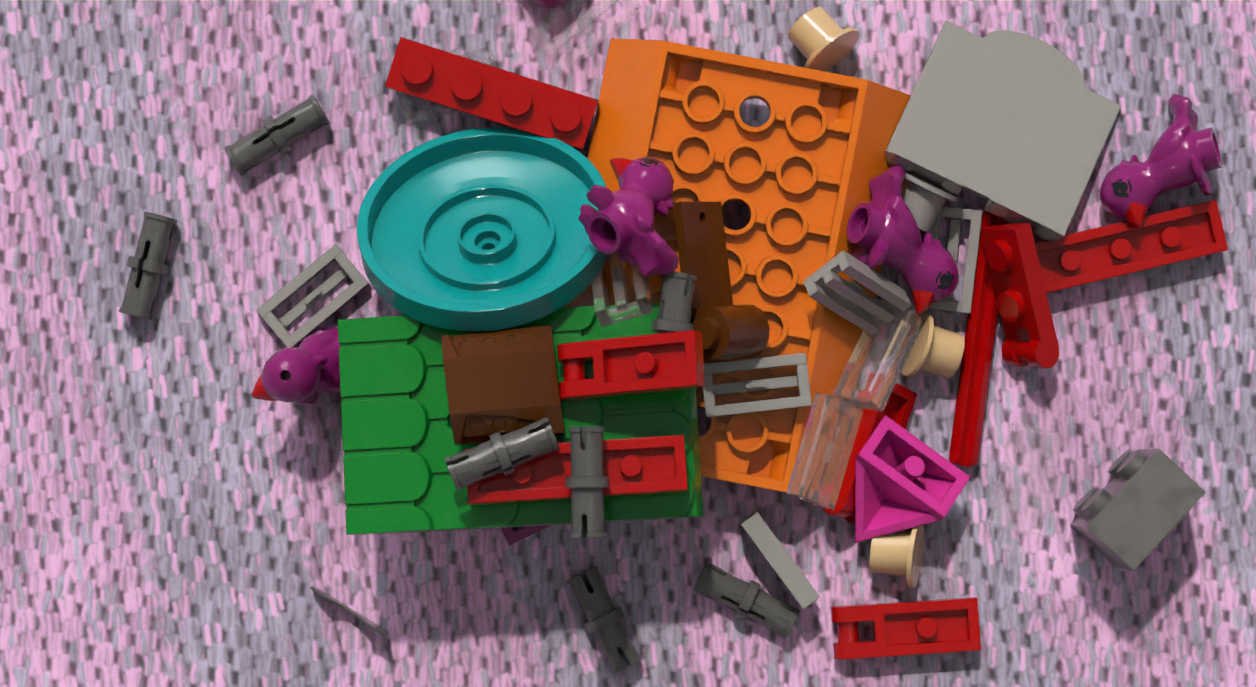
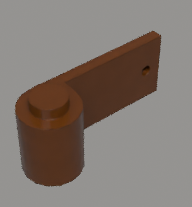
[673,202,770,360]

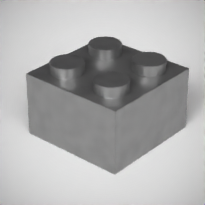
[1070,448,1206,571]

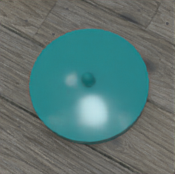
[357,127,608,332]

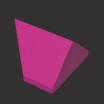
[855,415,970,543]

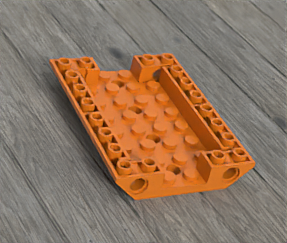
[563,38,911,499]

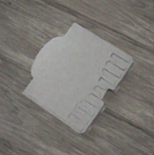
[884,20,1121,242]

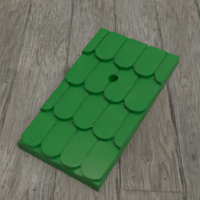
[338,302,703,536]

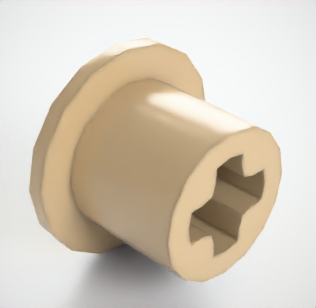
[788,6,859,72]
[900,312,965,379]
[869,525,924,588]

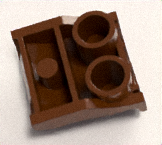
[441,326,565,446]

